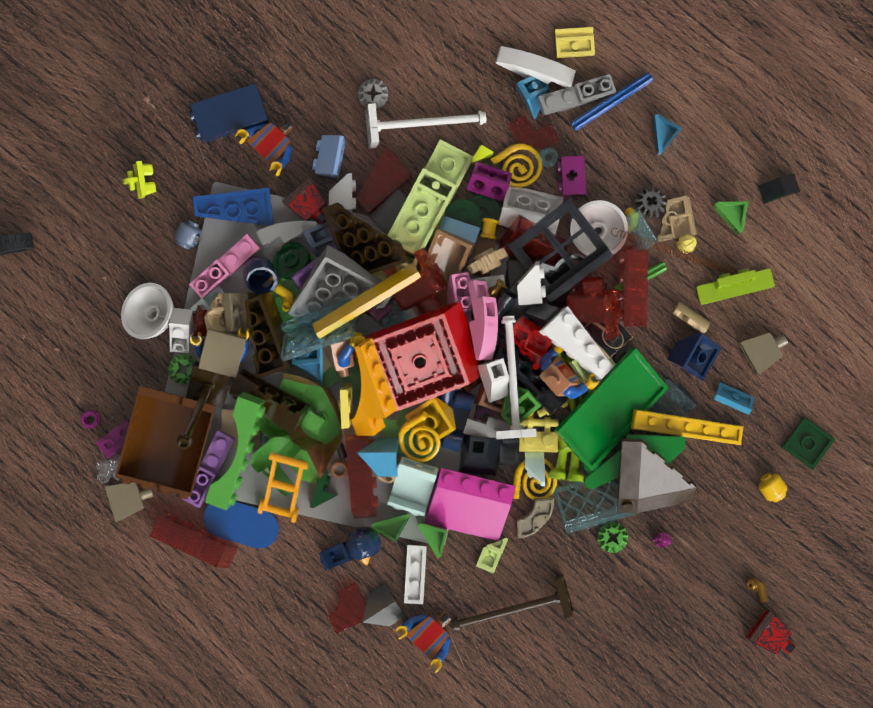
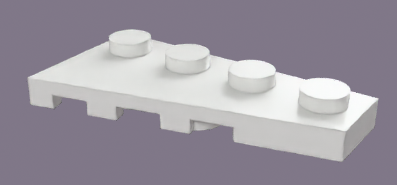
[539,306,614,380]

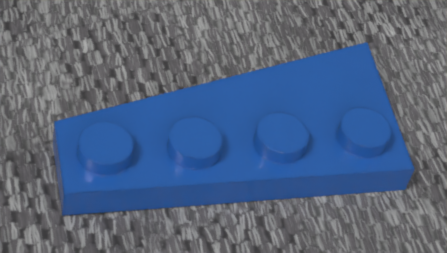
[193,188,274,226]

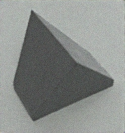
[362,583,406,626]

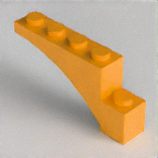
[351,338,397,436]

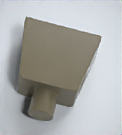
[738,332,788,375]
[105,482,154,522]

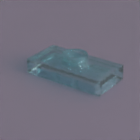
[626,209,658,252]

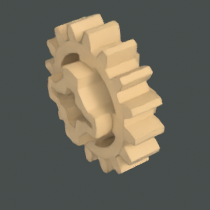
[467,247,508,275]

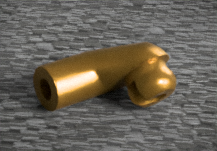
[746,578,769,603]

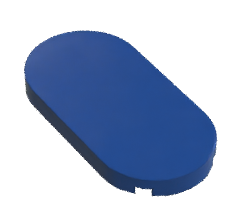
[203,502,279,548]

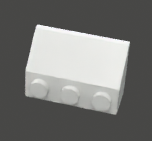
[498,185,564,236]

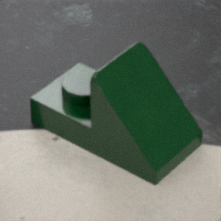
[310,471,338,508]

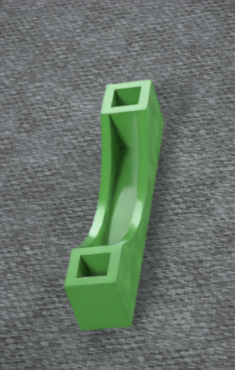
[205,392,266,510]

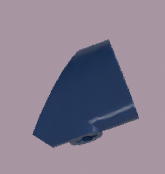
[427,389,475,452]

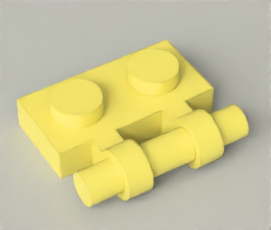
[519,417,558,453]

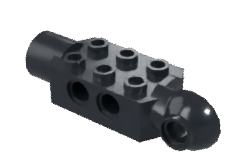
[490,332,569,416]

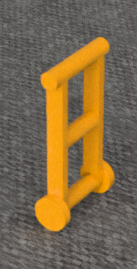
[258,452,309,523]

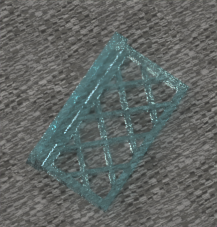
[281,298,360,361]
[554,480,640,535]

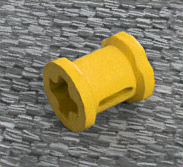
[479,218,499,240]

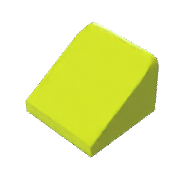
[471,145,494,165]

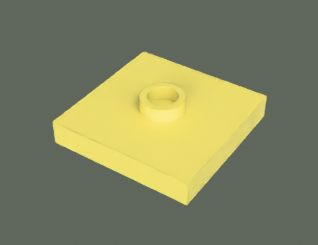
[338,382,354,429]

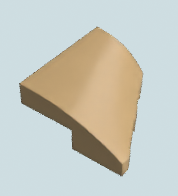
[658,196,697,242]
[672,301,710,334]

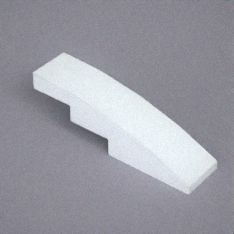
[495,46,576,88]

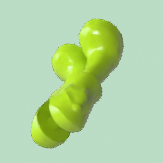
[548,435,585,482]

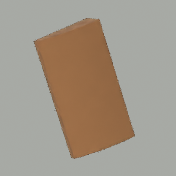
[408,229,476,310]

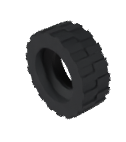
[0,232,35,256]

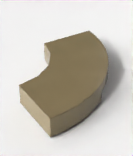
[516,497,554,539]

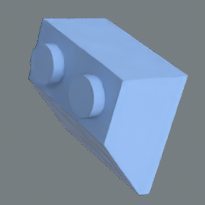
[313,135,346,179]

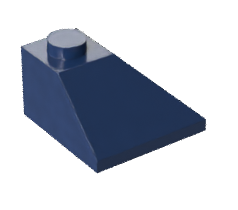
[667,332,721,381]

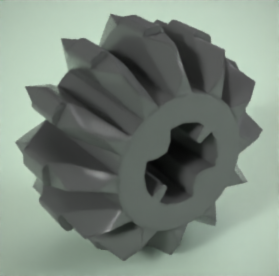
[634,186,667,219]

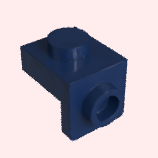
[319,542,353,571]

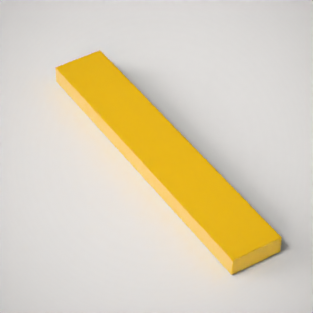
[312,263,421,339]
[631,409,743,445]

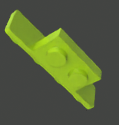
[696,268,775,305]

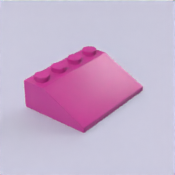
[424,467,516,541]

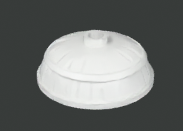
[570,200,628,256]
[121,283,174,339]

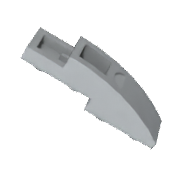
[537,74,616,116]

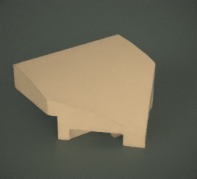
[204,292,231,333]

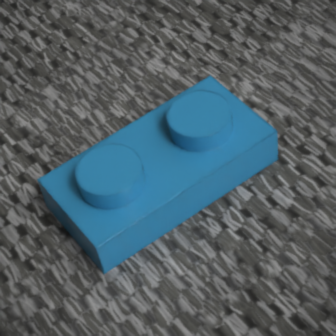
[714,382,755,415]

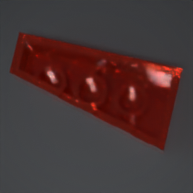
[618,245,648,327]
[345,435,379,519]
[150,514,238,568]

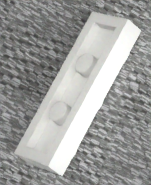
[404,545,427,604]

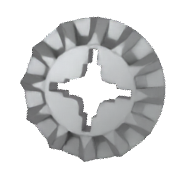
[358,78,388,109]

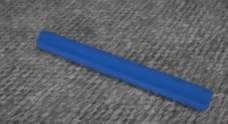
[570,72,653,131]

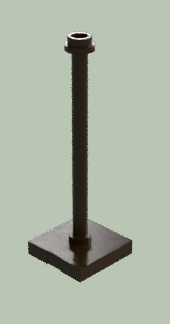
[177,362,231,449]
[451,574,574,631]

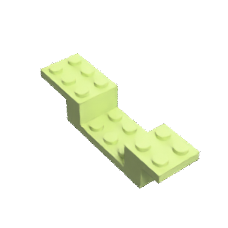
[372,139,473,292]

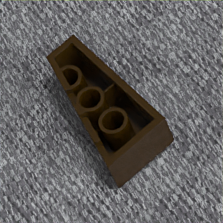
[244,291,294,379]
[229,369,311,435]

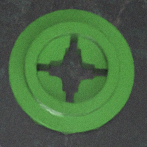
[168,354,197,385]
[597,522,628,553]

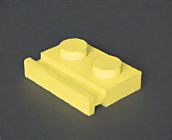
[555,27,595,58]

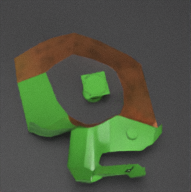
[251,372,344,496]

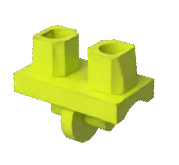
[123,161,156,199]

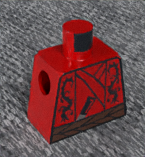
[282,177,327,225]
[746,609,796,654]

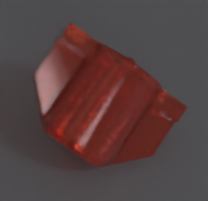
[192,305,207,337]

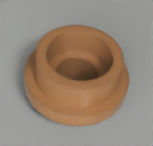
[330,459,349,478]

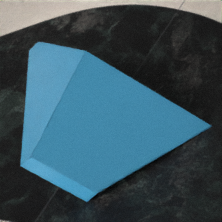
[516,76,550,120]
[653,114,682,155]
[292,342,323,383]
[357,438,398,477]

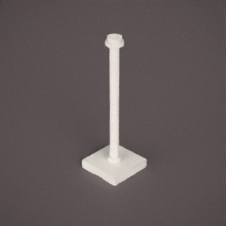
[365,103,486,149]
[496,316,537,439]

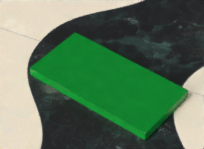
[554,347,668,471]

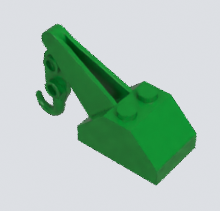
[583,434,686,489]

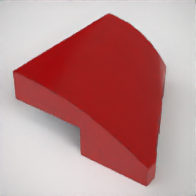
[513,316,552,370]

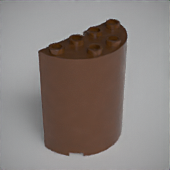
[115,386,216,499]

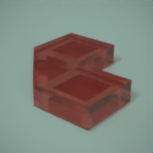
[508,115,560,150]

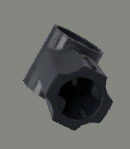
[496,289,518,329]

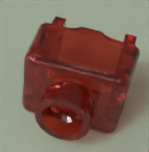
[383,248,447,315]
[566,277,622,340]

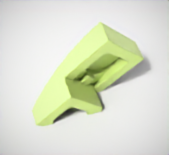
[476,538,508,574]

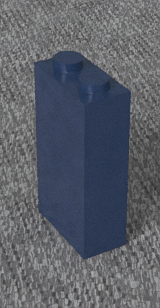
[189,83,269,144]

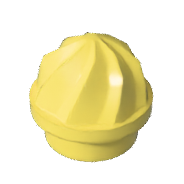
[677,234,697,254]

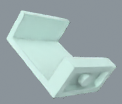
[387,457,439,516]

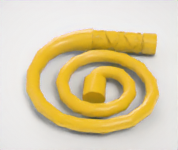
[490,143,542,188]
[398,411,440,463]
[513,458,557,501]

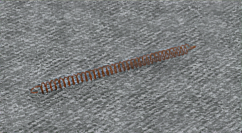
[611,228,738,275]

